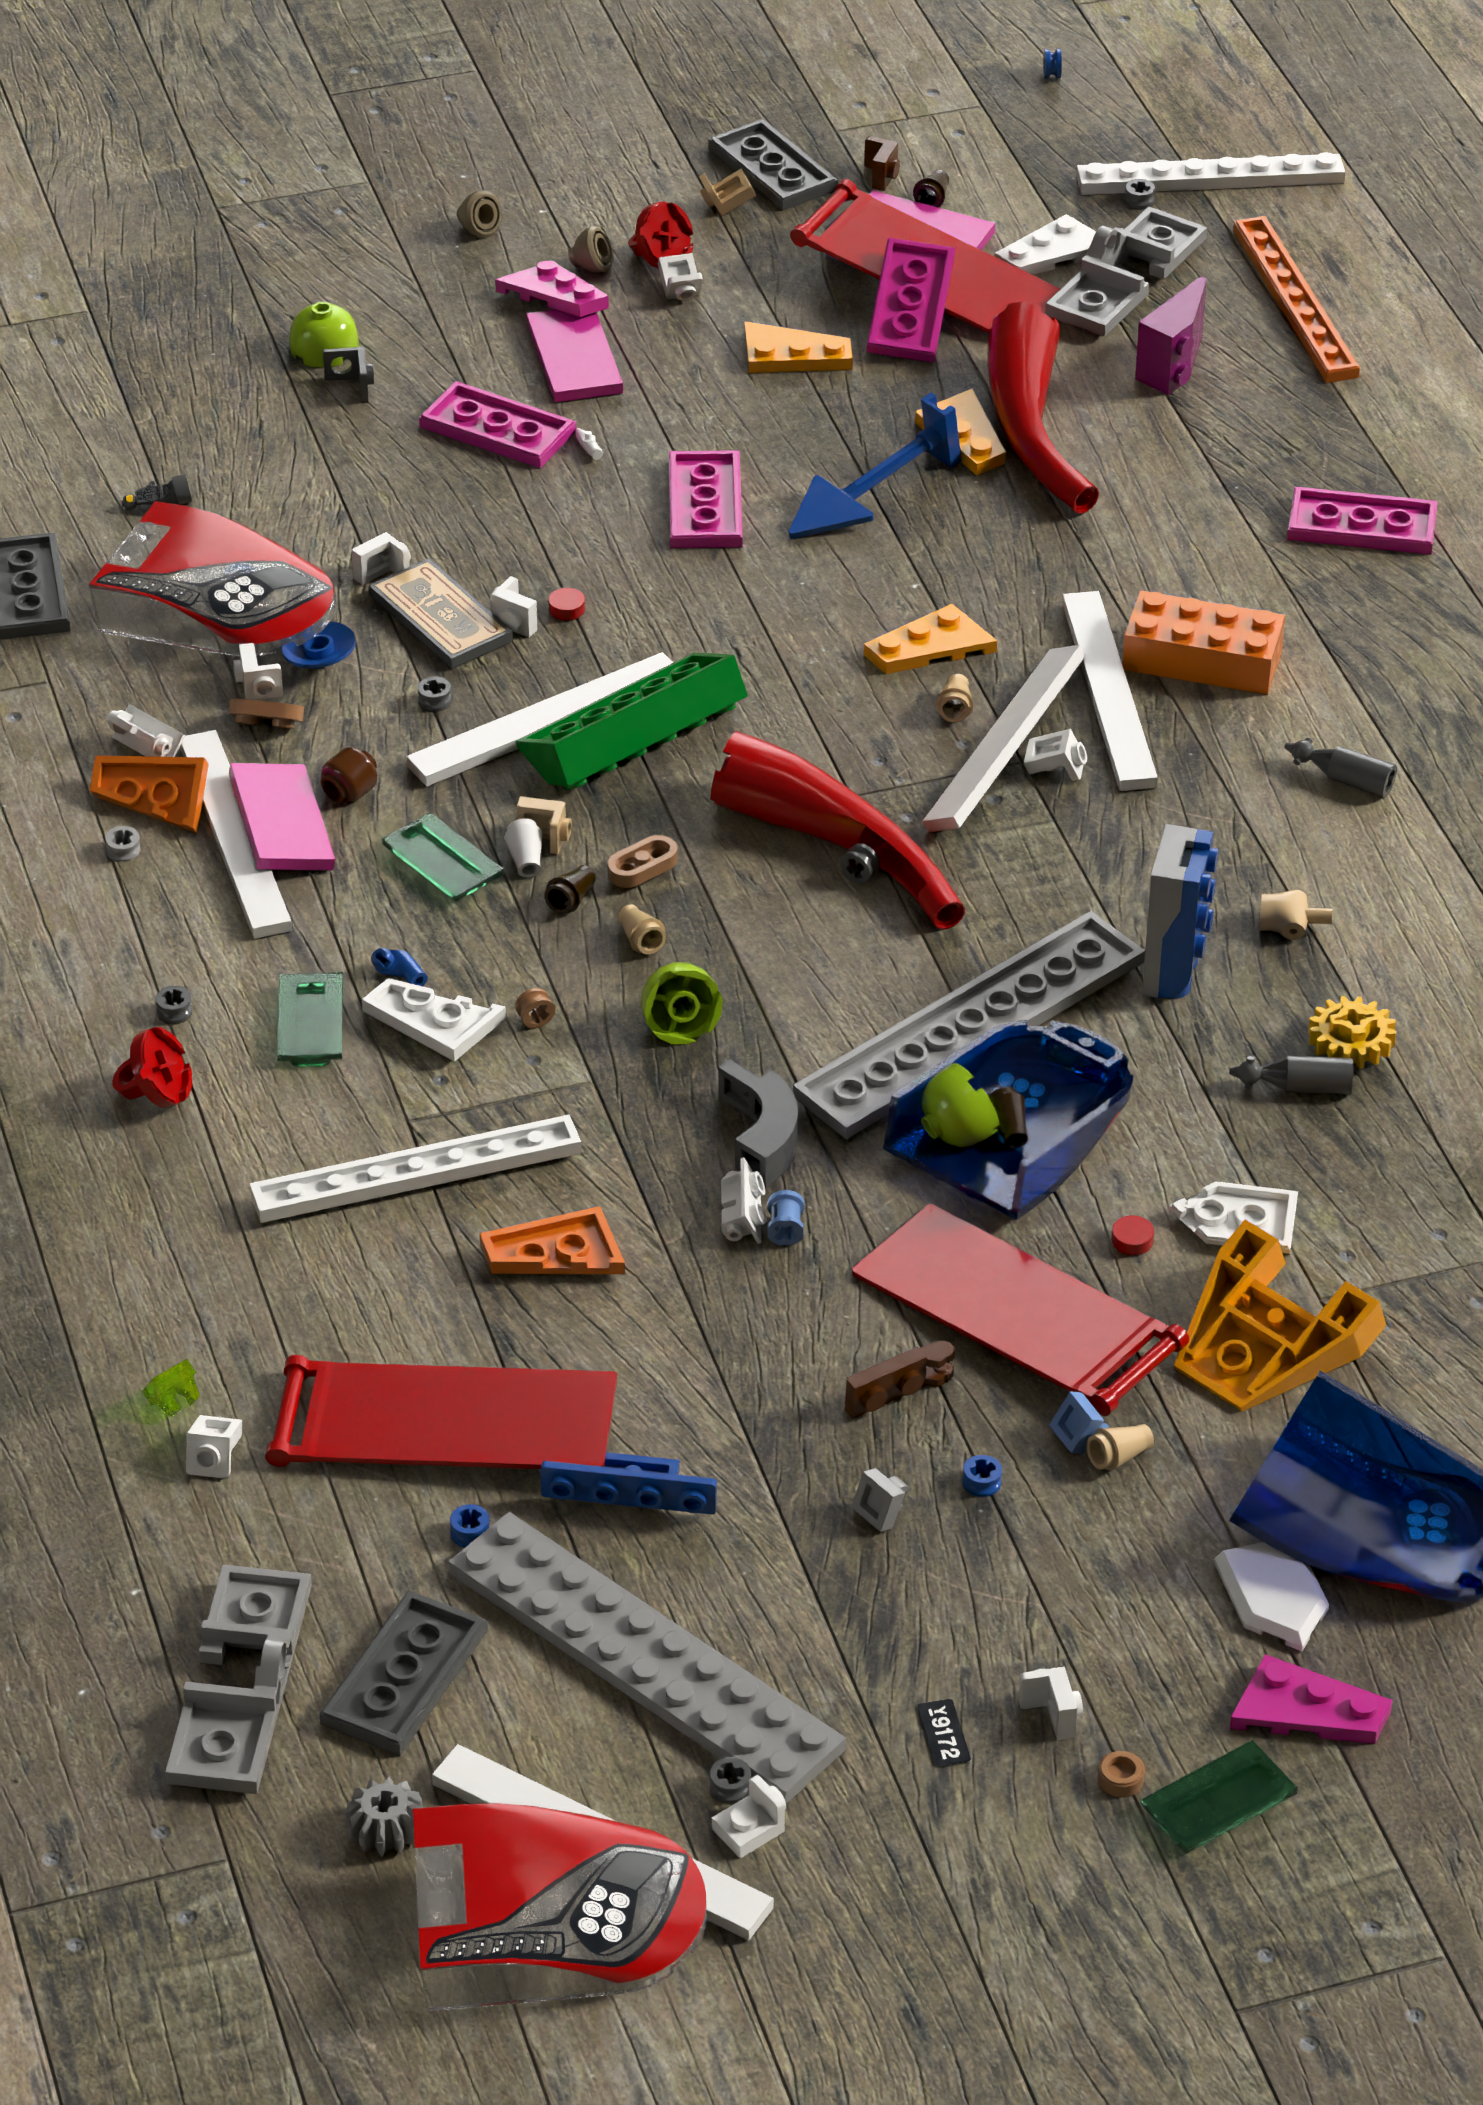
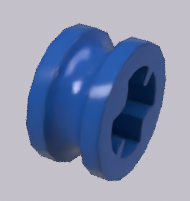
[1043,49,1062,78]
[962,1455,1002,1497]
[450,1504,490,1548]

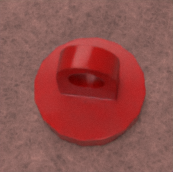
[628,201,694,269]
[112,1027,192,1108]

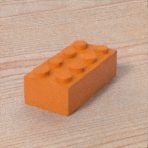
[1122,590,1286,695]

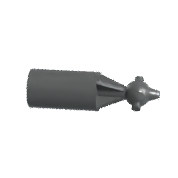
[1284,738,1397,797]
[1229,1056,1353,1095]

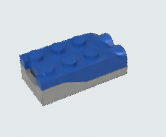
[1142,824,1219,999]

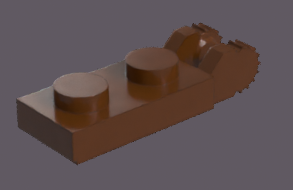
[845,1340,955,1419]

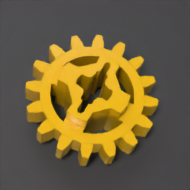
[1308,996,1397,1069]

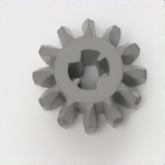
[345,1776,423,1858]

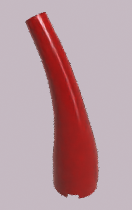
[987,301,1099,514]
[710,731,965,929]

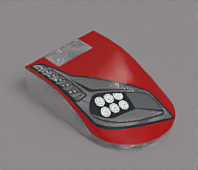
[89,501,336,656]
[413,1803,707,2012]

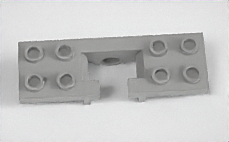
[1045,207,1207,337]
[165,1565,312,1794]

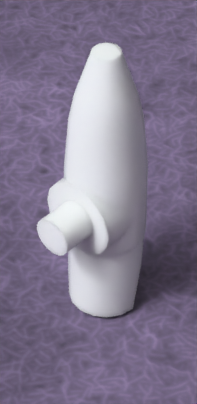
[575,428,603,460]

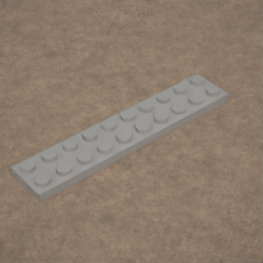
[793,911,1145,1140]
[448,1512,846,1804]

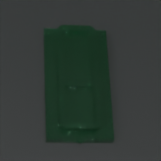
[382,812,504,902]
[277,972,343,1067]
[1141,1740,1298,1854]

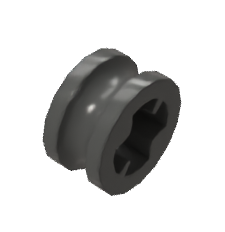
[1125,179,1155,209]
[418,676,452,712]
[841,843,880,883]
[155,985,192,1024]
[710,1757,751,1804]

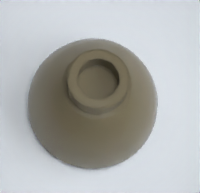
[457,190,502,238]
[568,226,613,273]

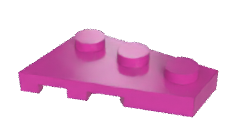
[495,261,609,317]
[1230,1654,1393,1744]

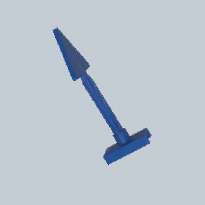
[789,392,962,539]

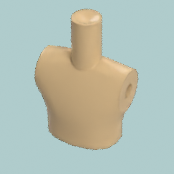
[1260,890,1333,940]

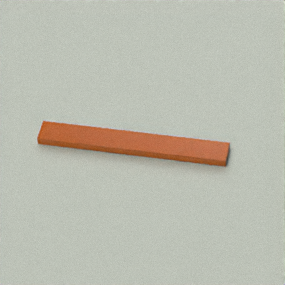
[1233,216,1360,383]

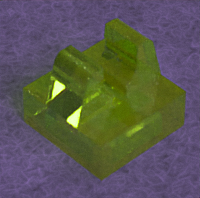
[142,1359,200,1416]

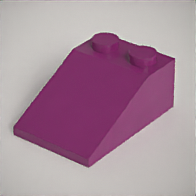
[1135,276,1207,395]

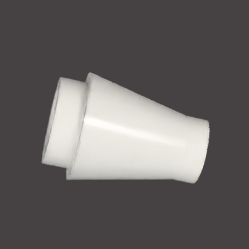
[504,819,543,878]

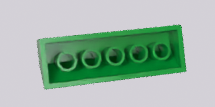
[515,652,748,789]

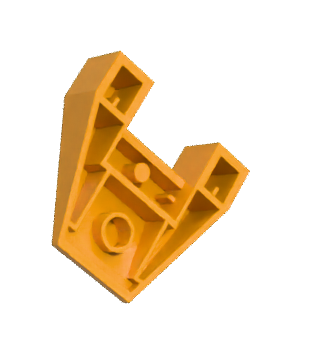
[1174,1219,1387,1412]

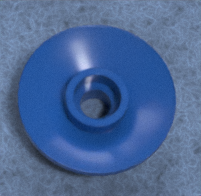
[281,621,356,668]

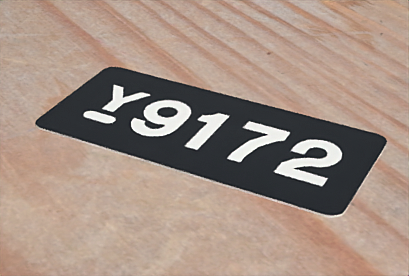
[918,1699,971,1767]

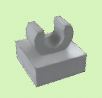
[851,1468,909,1532]

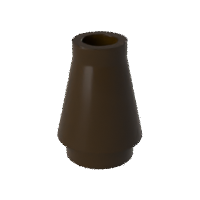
[913,170,949,208]
[544,865,596,914]
[988,1087,1029,1149]

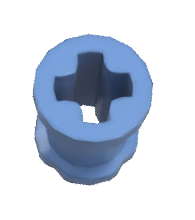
[767,1190,805,1245]

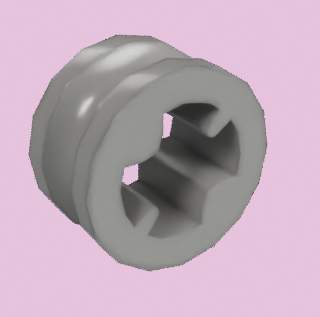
[105,826,141,862]

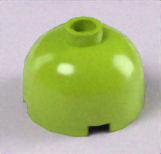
[289,302,359,368]
[640,962,723,1044]
[921,1063,999,1147]

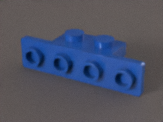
[540,1452,717,1515]

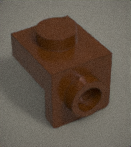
[864,136,900,191]

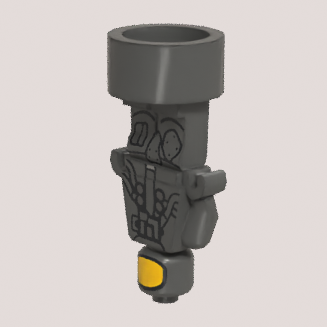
[121,474,192,512]

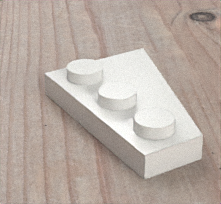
[995,214,1096,275]
[362,978,506,1062]

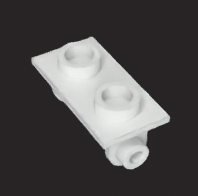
[107,704,185,757]
[721,1157,766,1244]

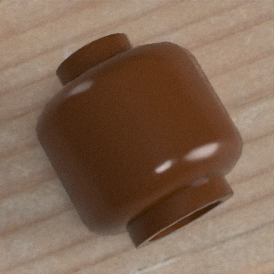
[321,747,378,803]

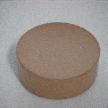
[1098,1751,1145,1797]

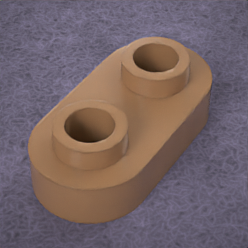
[228,699,304,729]
[607,835,678,888]

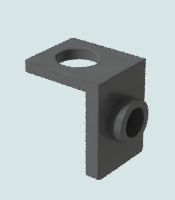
[323,347,374,403]

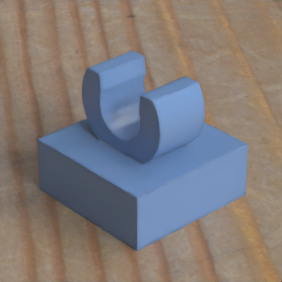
[1049,1392,1109,1454]

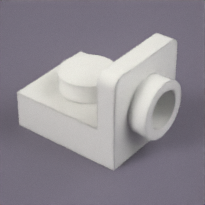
[1024,729,1087,781]
[186,1415,242,1478]
[712,1775,786,1859]

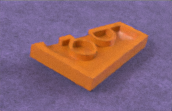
[90,755,209,834]
[480,1206,625,1275]

